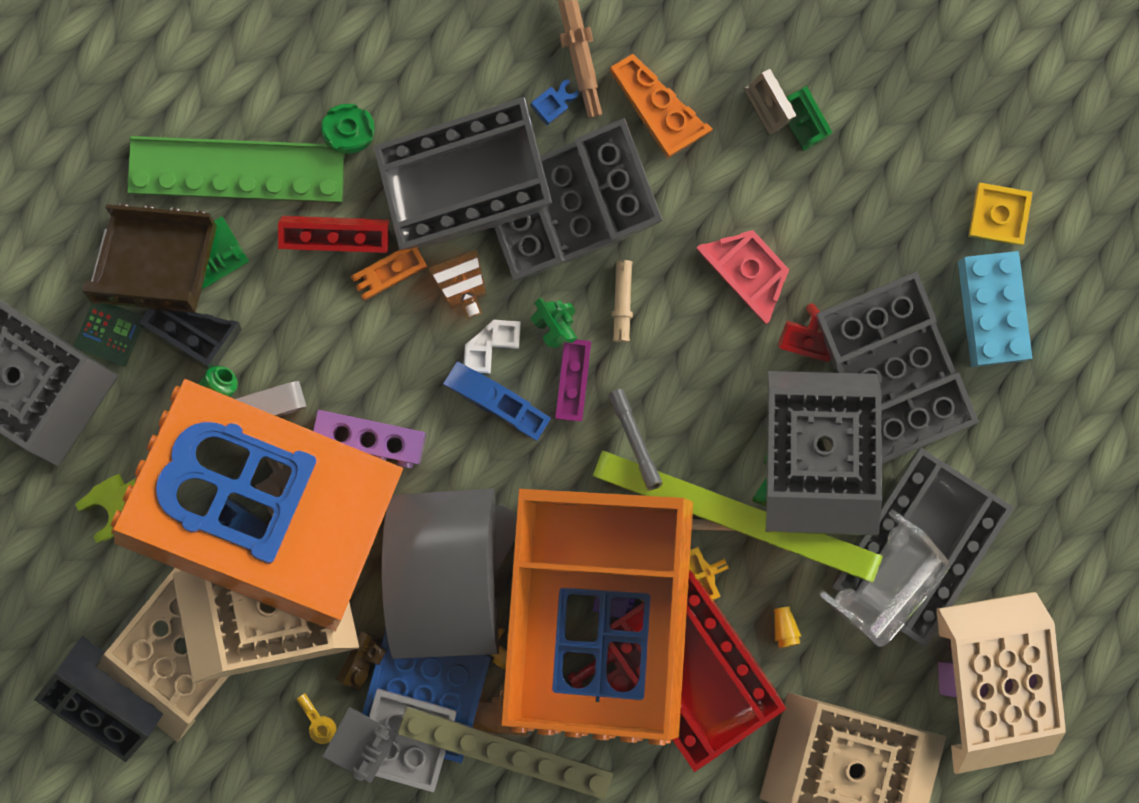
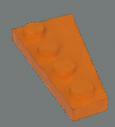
[609,54,713,159]

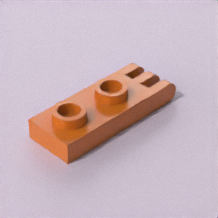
[351,248,428,301]

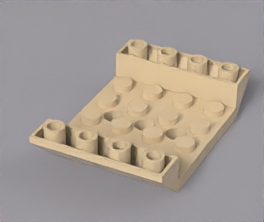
[97,568,275,742]
[936,592,1066,774]

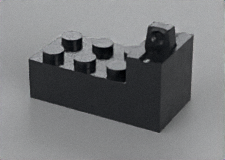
[34,636,163,762]

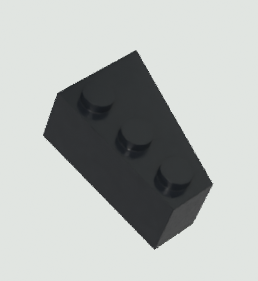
[139,309,242,370]

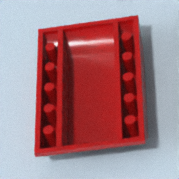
[609,570,787,772]

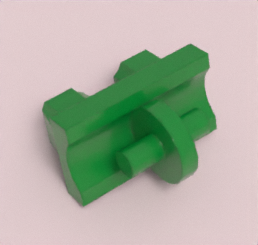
[531,298,577,348]

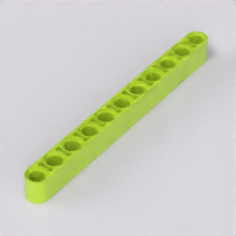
[593,451,883,583]

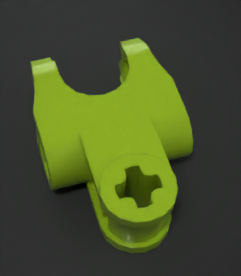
[75,474,136,543]

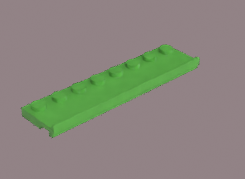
[127,136,345,203]

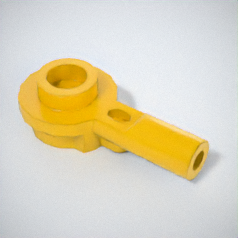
[296,693,337,744]

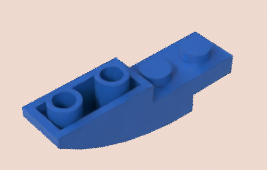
[443,361,551,441]

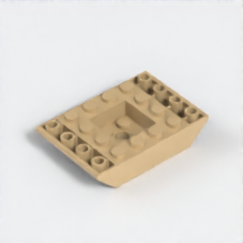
[173,570,359,683]
[759,692,946,803]

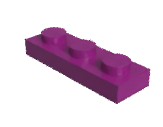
[555,339,592,422]

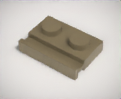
[744,69,796,135]

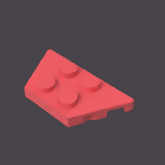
[696,230,789,325]

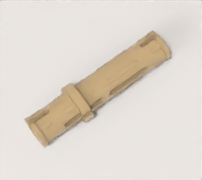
[612,260,633,343]

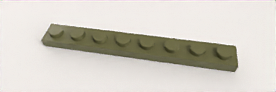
[397,706,613,800]

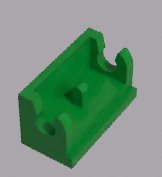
[786,86,833,152]

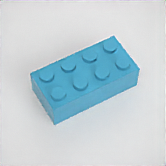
[958,251,1032,367]

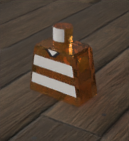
[428,250,487,318]

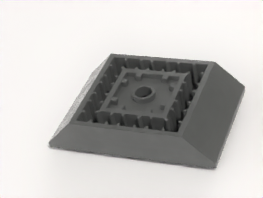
[0,299,119,466]
[766,371,882,535]

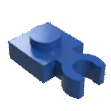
[530,79,579,126]

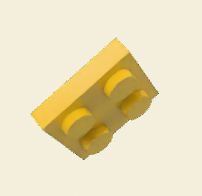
[968,183,1033,246]

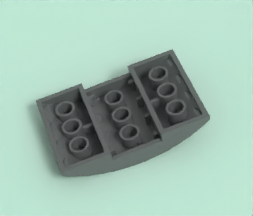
[494,118,663,281]
[816,271,979,463]
[382,488,499,659]

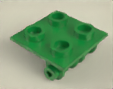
[202,216,250,289]

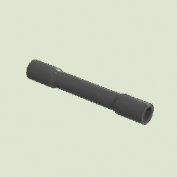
[609,389,663,491]

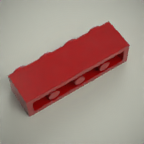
[278,216,390,253]

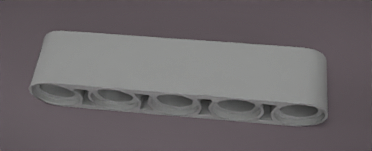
[206,381,307,439]

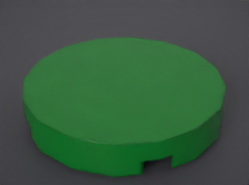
[321,104,375,154]

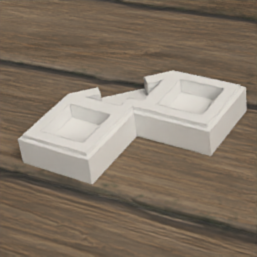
[464,320,521,374]

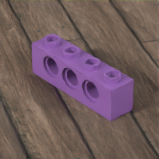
[313,410,427,468]

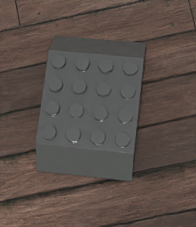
[374,97,552,250]
[832,448,1014,647]

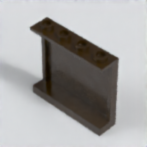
[82,203,217,313]

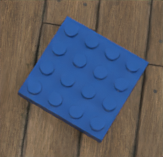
[362,630,492,763]

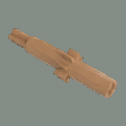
[557,0,602,118]

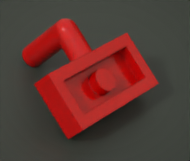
[777,303,831,362]

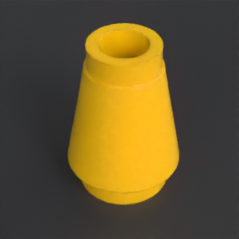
[774,607,802,648]

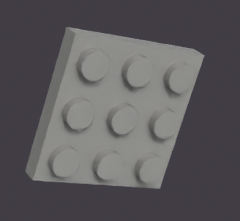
[369,688,457,792]

